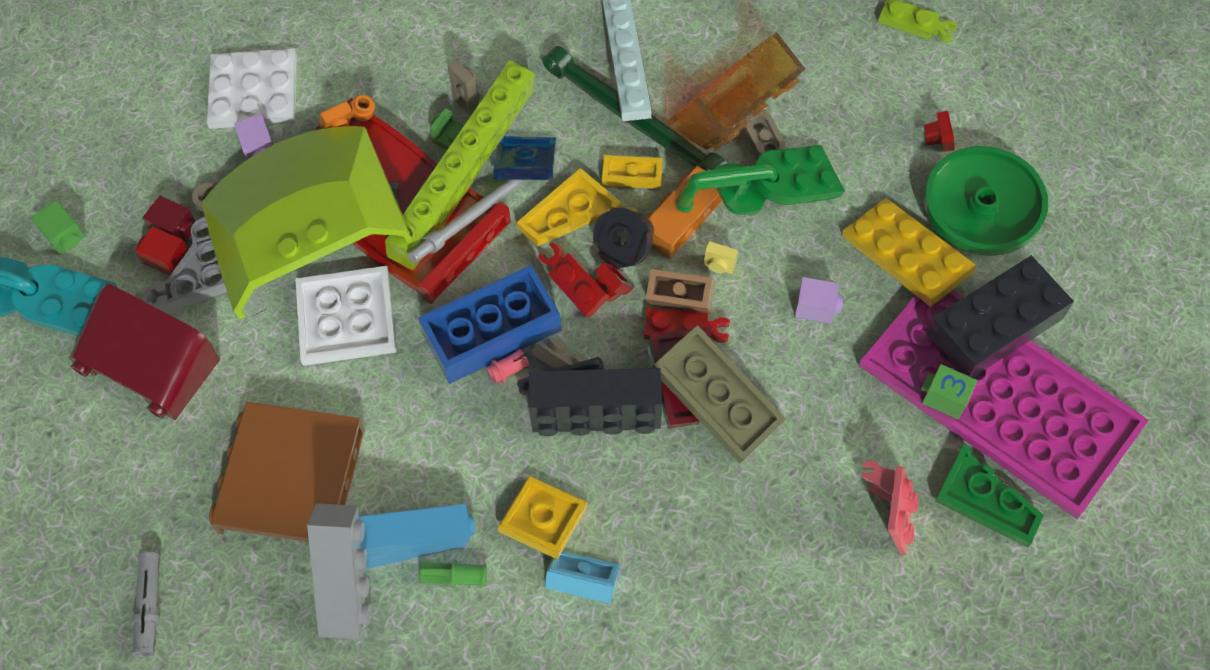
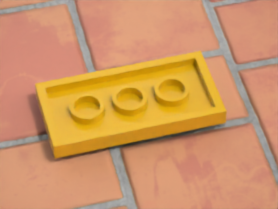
[843,198,976,307]

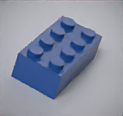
[418,265,561,384]

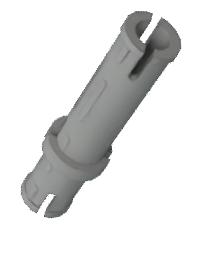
[131,552,160,658]

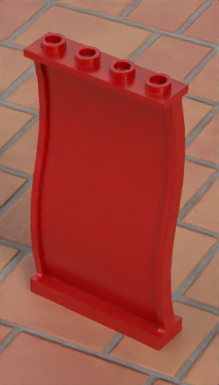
[315,98,511,304]

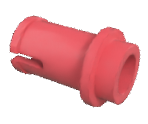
[487,349,529,384]

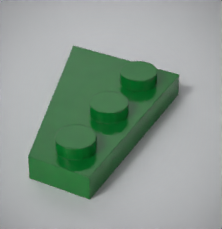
[935,443,1044,548]

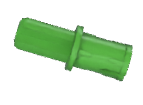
[419,560,487,588]

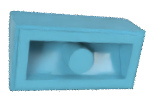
[545,551,620,604]

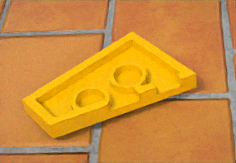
[516,168,622,246]

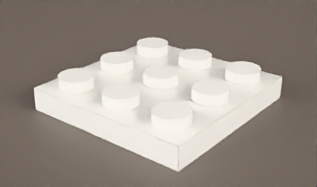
[207,48,297,129]
[295,266,397,366]

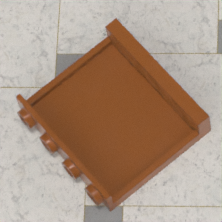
[209,402,365,542]

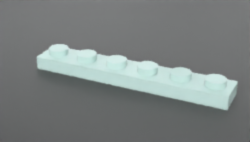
[602,0,651,121]

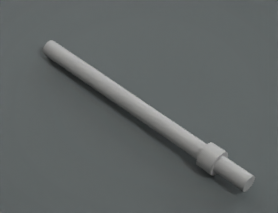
[407,164,533,263]

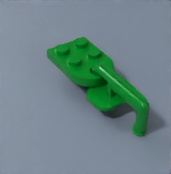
[676,145,845,215]

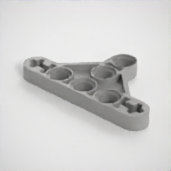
[141,217,227,313]

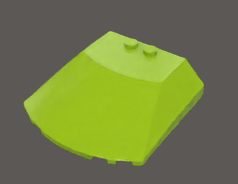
[201,126,413,320]

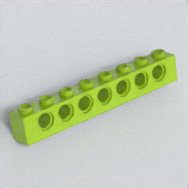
[385,60,535,271]

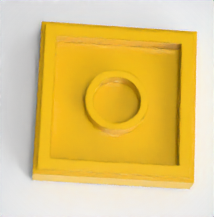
[498,476,588,560]

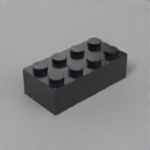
[926,255,1074,378]
[529,368,662,436]

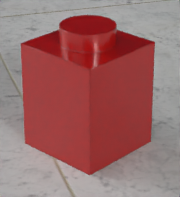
[135,227,188,275]

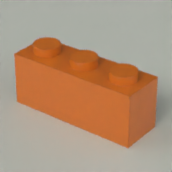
[646,166,722,259]

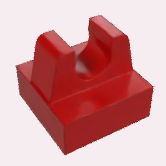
[924,110,955,151]
[595,262,635,302]

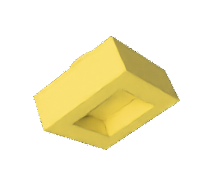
[704,241,738,274]

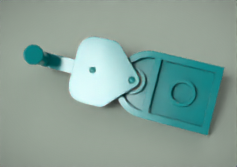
[0,257,117,336]

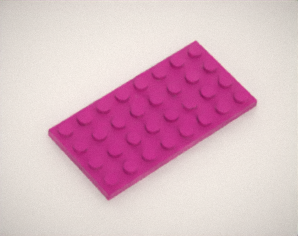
[859,289,1149,519]

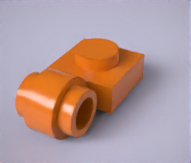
[319,95,375,129]

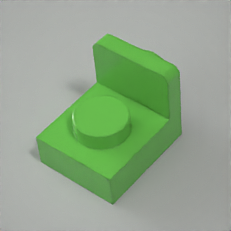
[430,108,464,150]

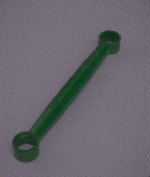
[542,46,727,171]

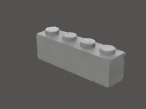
[307,504,371,639]

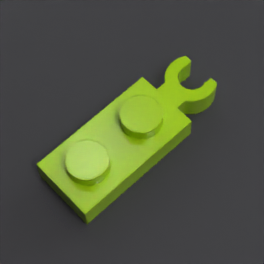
[878,0,958,43]

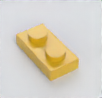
[602,155,663,189]

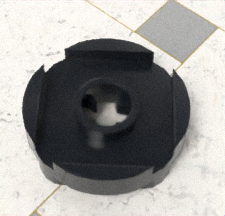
[593,206,654,268]

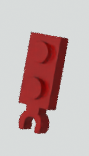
[538,242,611,317]
[644,307,730,343]

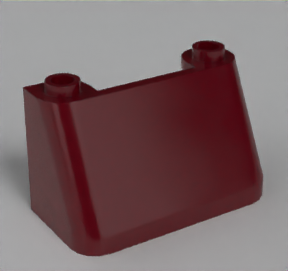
[69,283,220,420]

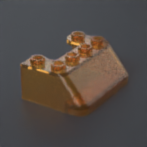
[667,32,805,151]

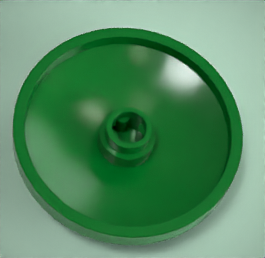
[924,146,1048,256]

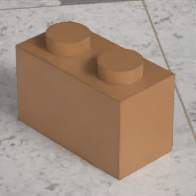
[646,269,715,314]

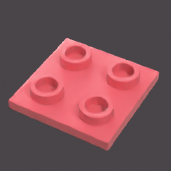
[861,461,918,555]

